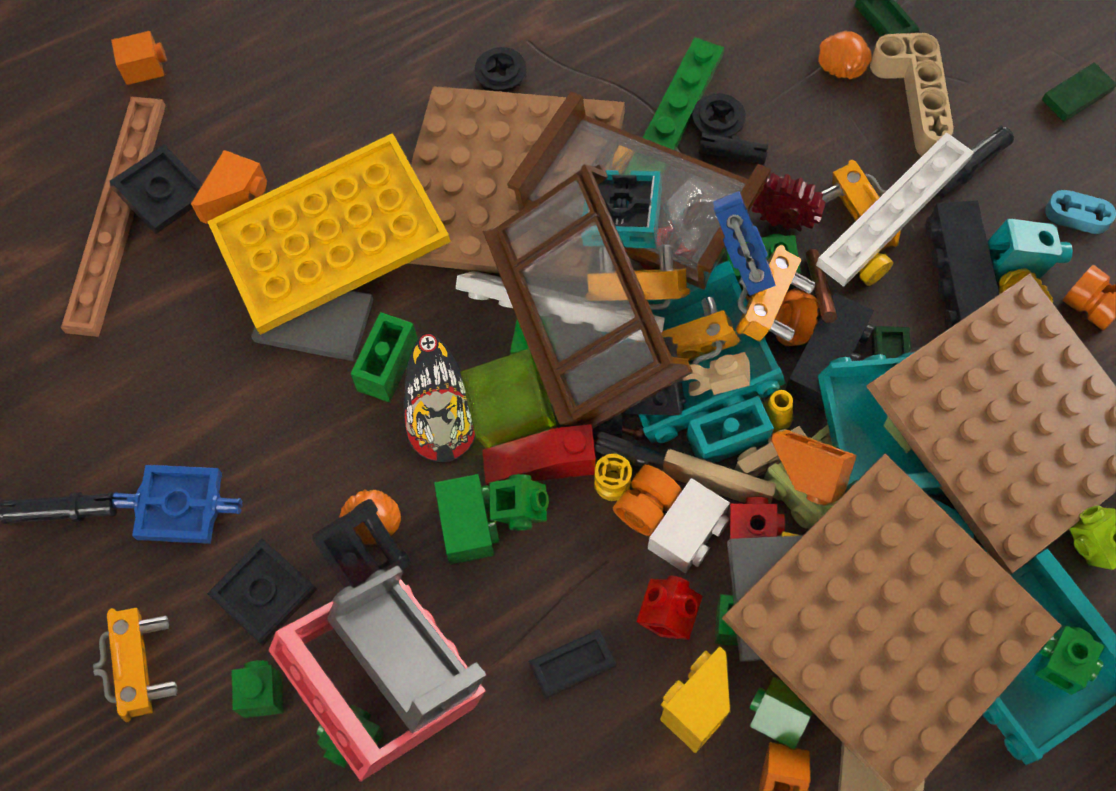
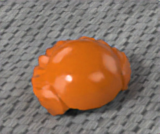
[819,31,872,79]
[775,288,819,346]
[339,489,401,545]

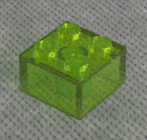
[460,349,557,449]

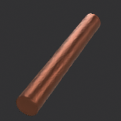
[805,249,837,323]

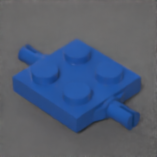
[112,465,242,544]

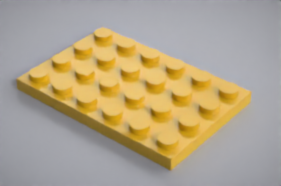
[207,133,451,335]

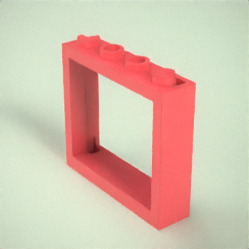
[269,579,486,781]

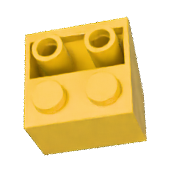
[660,646,730,754]

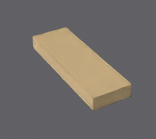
[663,449,777,504]

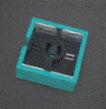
[581,170,662,248]

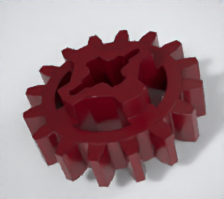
[751,173,826,231]

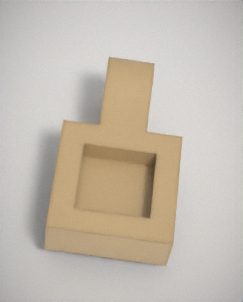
[682,352,750,396]

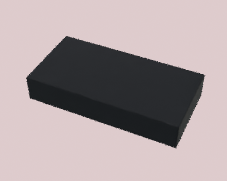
[529,629,616,699]

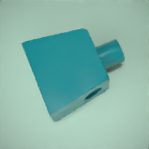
[987,219,1073,282]

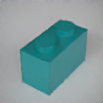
[686,396,774,463]

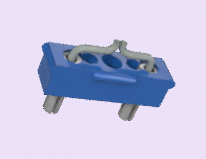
[713,191,776,296]

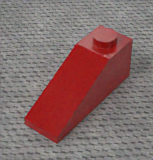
[482,424,596,486]

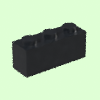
[785,292,875,412]

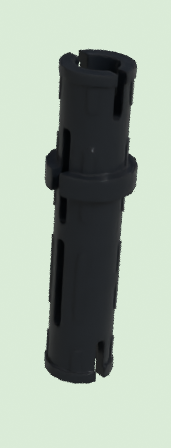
[935,126,1014,198]
[0,492,118,524]

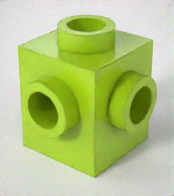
[1069,506,1116,570]

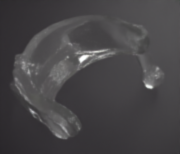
[663,178,728,249]

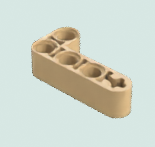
[870,33,953,156]

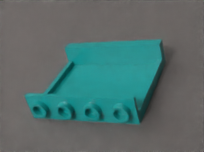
[601,260,786,443]
[818,352,944,496]
[982,548,1116,765]

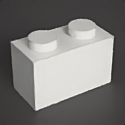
[648,478,730,574]

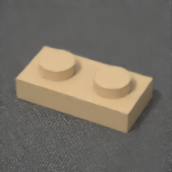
[735,426,807,477]

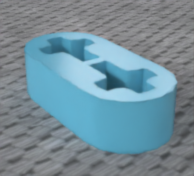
[1045,190,1116,234]

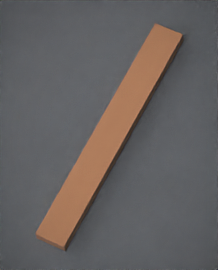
[61,96,166,337]

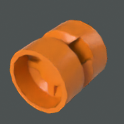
[1062,265,1116,331]
[613,465,682,536]

